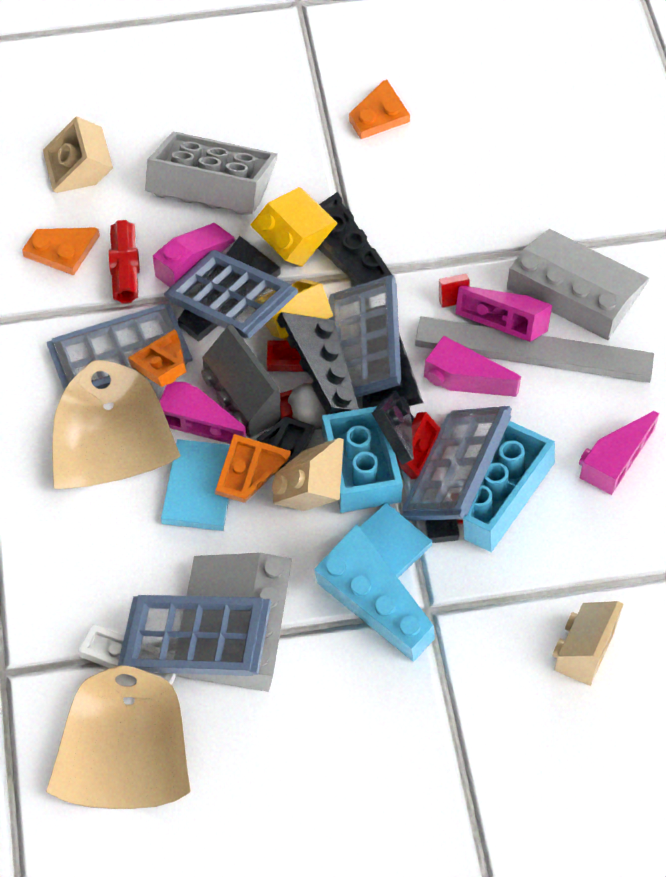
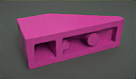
[152,223,235,287]
[455,286,552,342]
[424,336,521,397]
[159,381,246,444]
[579,411,660,495]

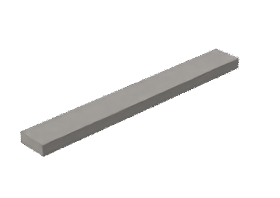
[415,316,654,383]

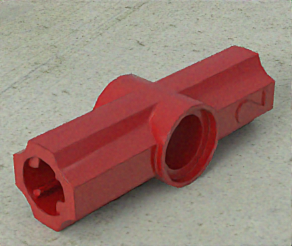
[109,220,140,304]

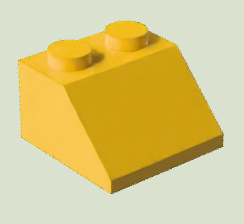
[250,187,337,267]
[254,279,333,340]

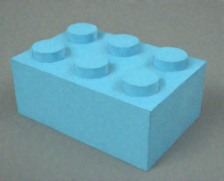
[322,406,403,513]

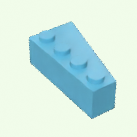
[463,421,555,553]
[314,524,435,662]

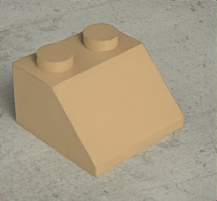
[43,116,113,193]
[272,438,344,511]
[552,601,624,686]

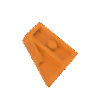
[349,79,410,139]
[22,227,100,275]
[128,330,187,387]
[215,434,291,503]

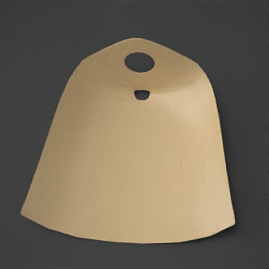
[46,666,191,809]

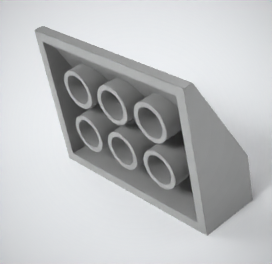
[145,131,278,215]
[507,228,650,340]
[174,553,292,692]

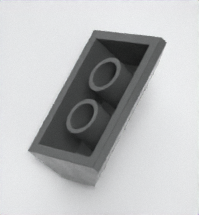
[201,324,281,438]

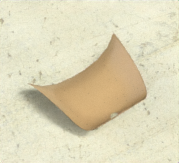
[52,360,181,489]

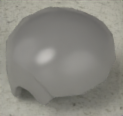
[288,383,327,429]

